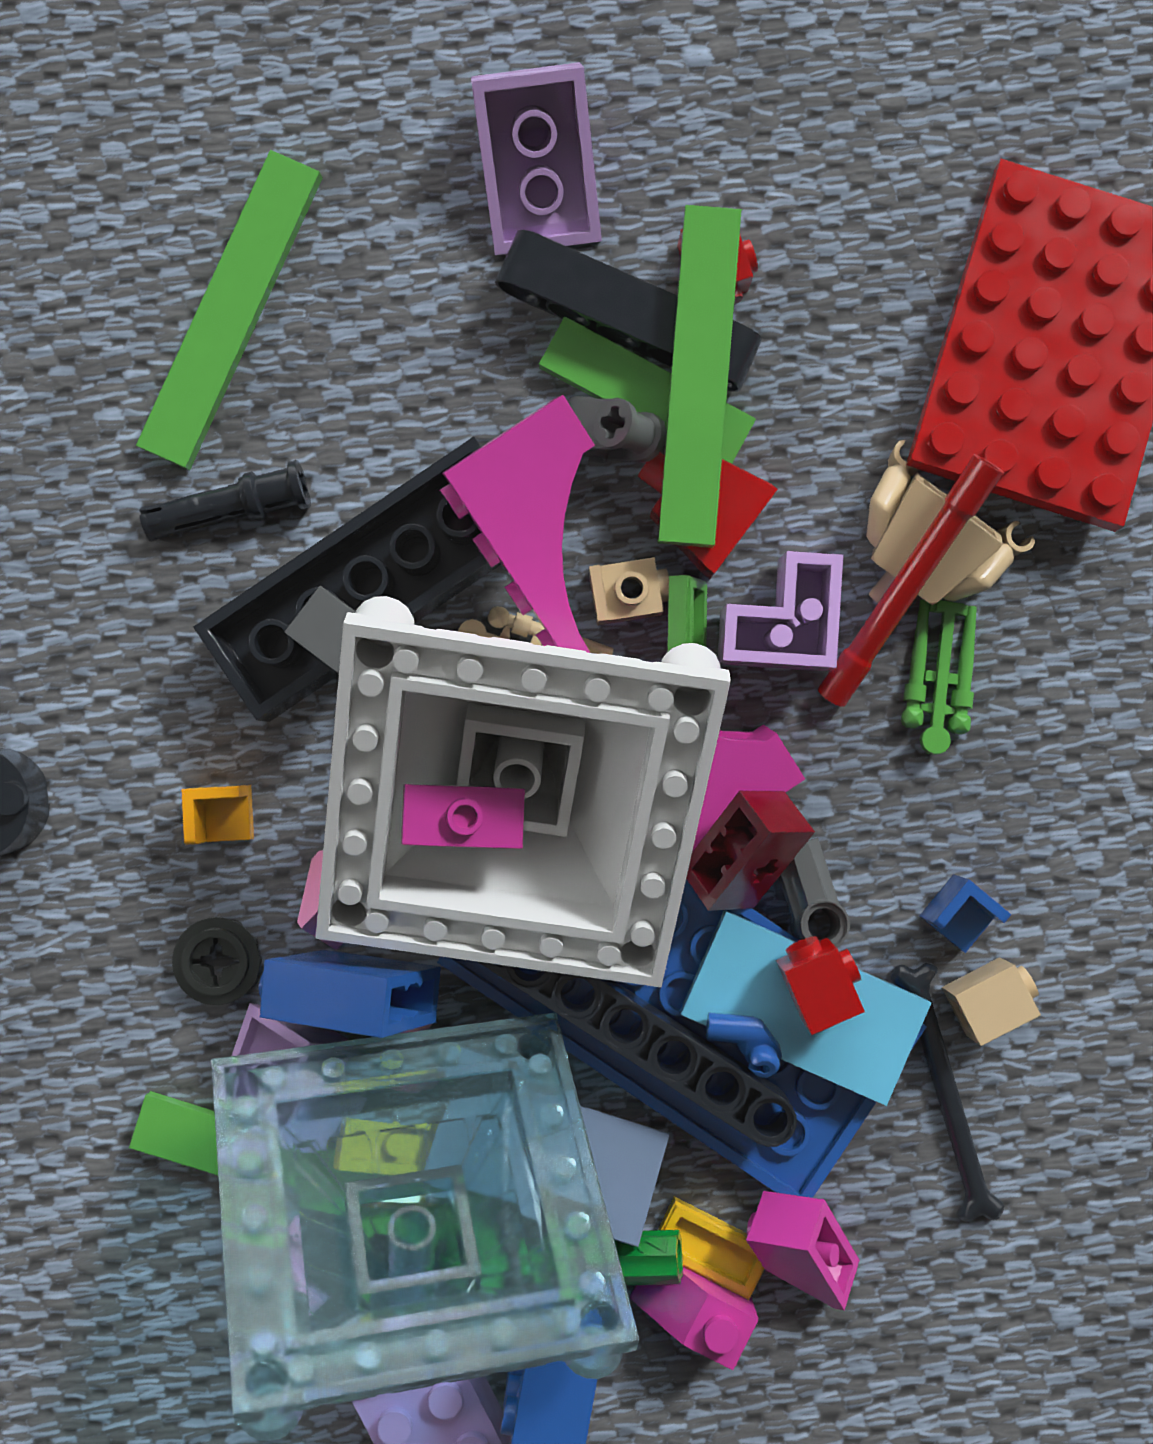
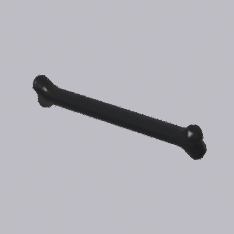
[891,963,1005,1222]

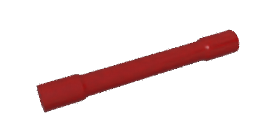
[817,454,1004,707]

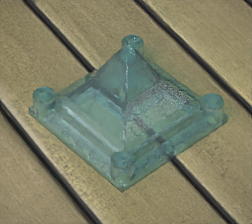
[211,1012,639,1441]

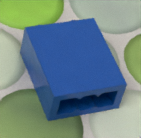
[259,950,441,1038]

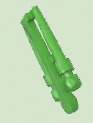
[901,600,977,755]

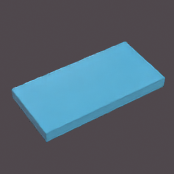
[680,910,931,1106]

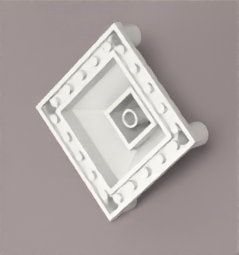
[316,596,731,987]

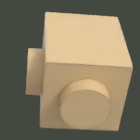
[942,957,1041,1046]

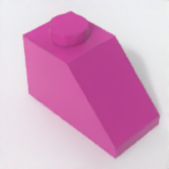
[746,1191,860,1311]
[630,1267,759,1370]

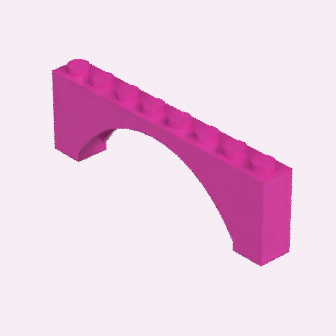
[440,395,805,851]

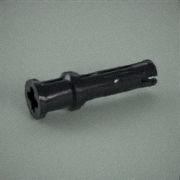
[139,460,311,542]

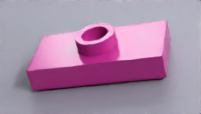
[401,784,525,849]

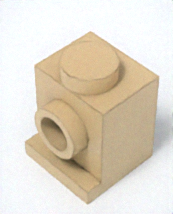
[589,557,669,626]

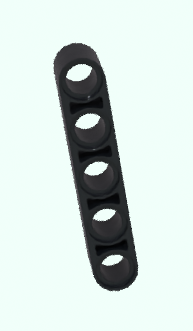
[495,230,762,392]

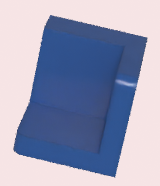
[919,874,1011,953]

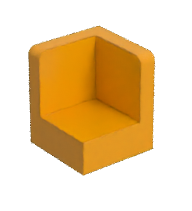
[181,785,254,845]

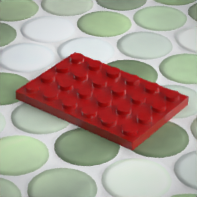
[906,159,1153,532]

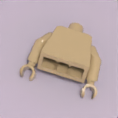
[866,440,1035,605]

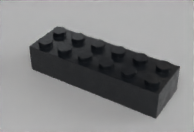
[193,436,502,722]

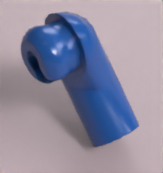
[706,1012,782,1078]

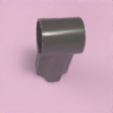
[778,838,850,947]

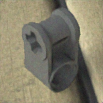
[568,396,666,464]

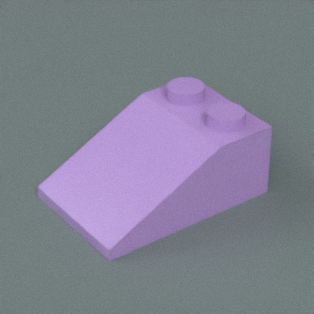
[471,62,602,255]

